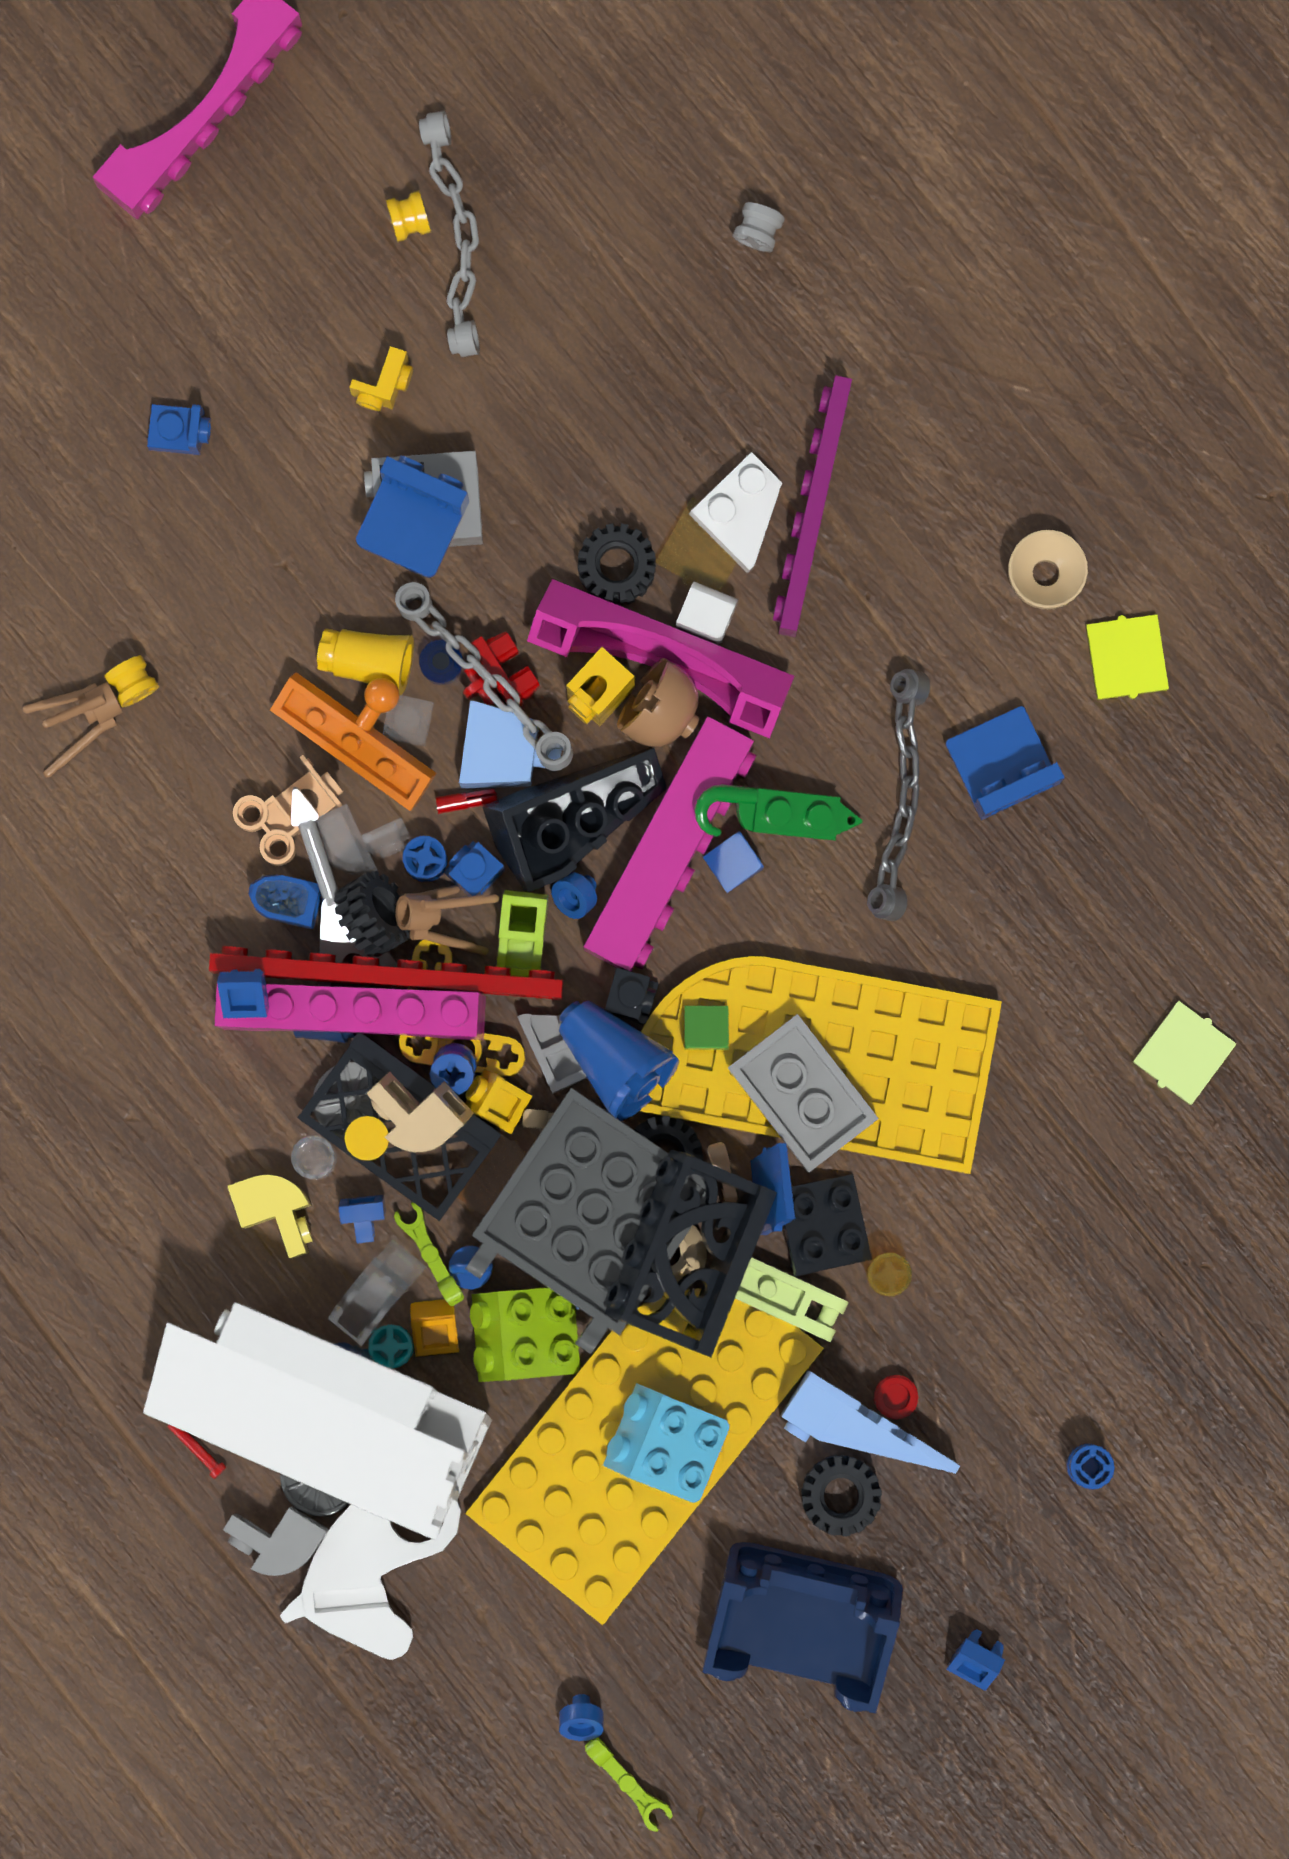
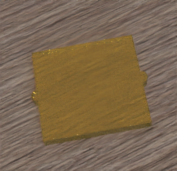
[656,497,737,592]

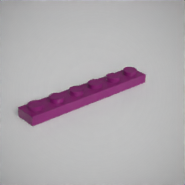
[773,375,852,638]

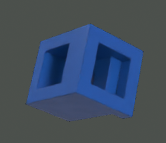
[443,841,505,896]

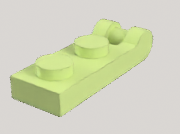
[735,1257,849,1343]

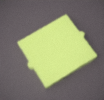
[1133,1001,1236,1105]

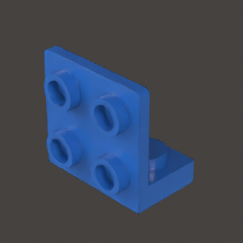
[945,706,1065,820]

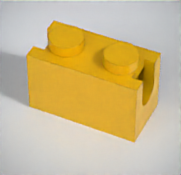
[566,647,635,727]

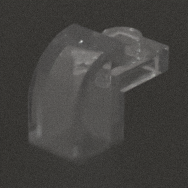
[315,804,411,876]
[328,1240,426,1346]

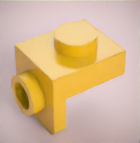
[349,346,413,411]
[465,1069,532,1134]

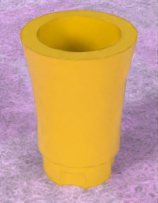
[317,629,414,695]

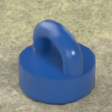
[449,1246,493,1290]

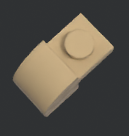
[366,1071,474,1152]

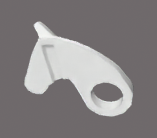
[280,1500,462,1660]

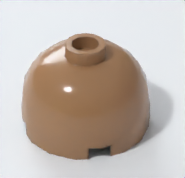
[617,658,699,747]

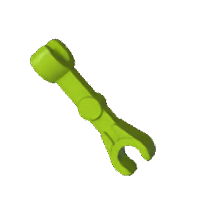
[394,1202,464,1306]
[585,1737,672,1832]

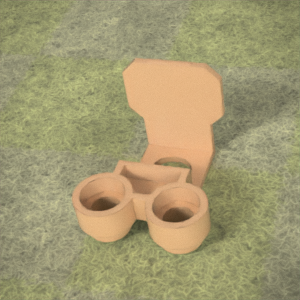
[233,755,343,866]

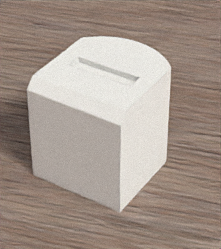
[676,582,738,645]

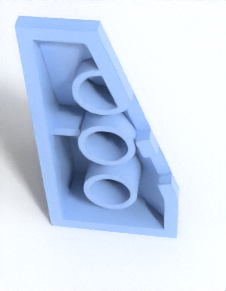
[780,1371,960,1473]

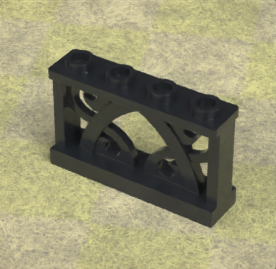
[605,1149,777,1358]

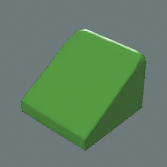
[684,1006,729,1050]

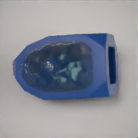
[248,875,322,929]

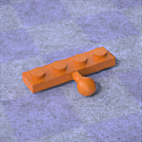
[270,672,437,811]

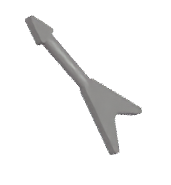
[291,787,397,987]

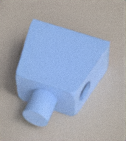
[459,701,562,789]

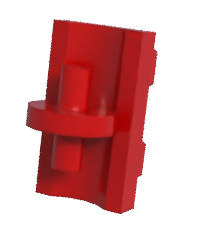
[463,632,540,713]

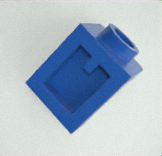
[147,404,211,455]

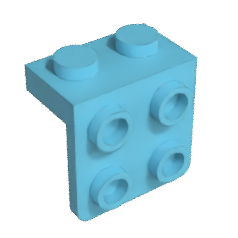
[603,1383,729,1503]

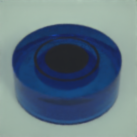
[419,640,463,685]

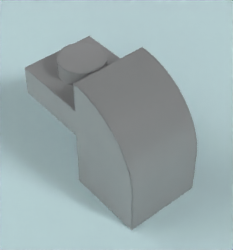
[223,1506,329,1576]

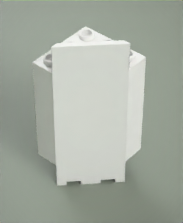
[143,1302,492,1540]

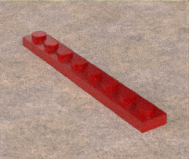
[209,946,564,1000]

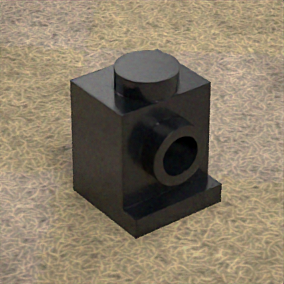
[605,968,659,1025]

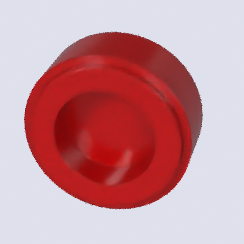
[874,1375,918,1419]

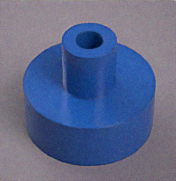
[551,872,597,919]
[559,1694,604,1741]

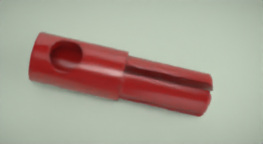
[435,789,497,814]

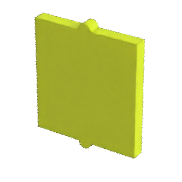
[1086,615,1169,700]

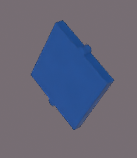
[750,1143,795,1235]

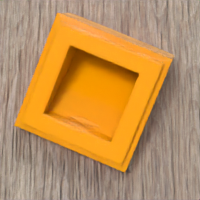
[410,1299,459,1357]

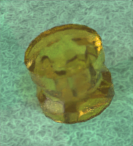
[866,1253,912,1297]

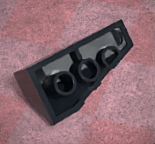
[482,747,667,893]

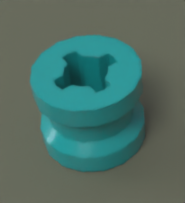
[368,1324,414,1369]

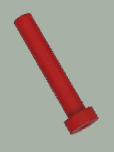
[167,1425,227,1480]

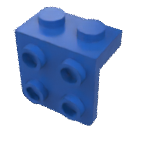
[356,456,469,578]

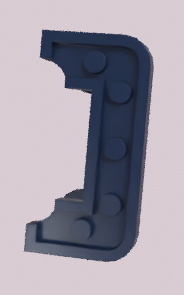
[702,1542,903,1713]

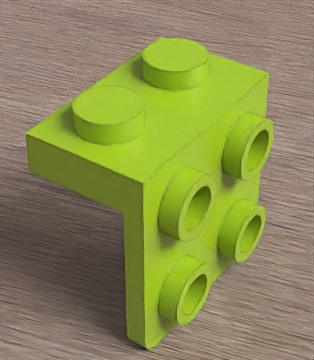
[470,1288,580,1382]

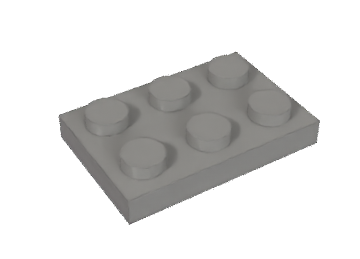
[727,1014,879,1173]

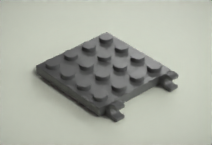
[465,1088,718,1353]

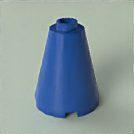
[559,1001,679,1121]

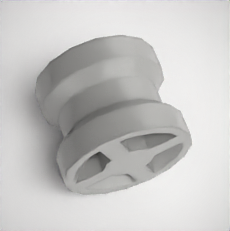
[733,202,785,252]

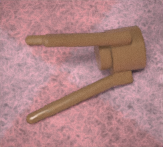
[22,682,123,778]
[396,885,499,955]

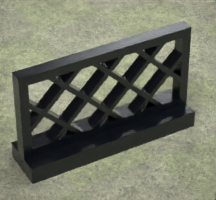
[297,1033,502,1222]

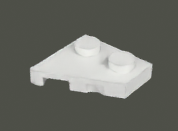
[689,452,782,573]

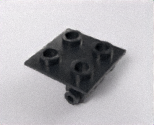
[782,1174,872,1276]

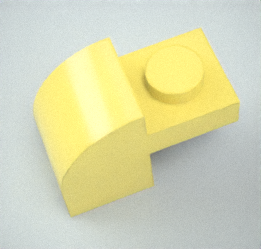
[228,1175,313,1259]

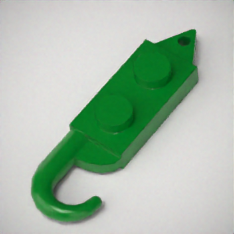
[695,784,863,841]

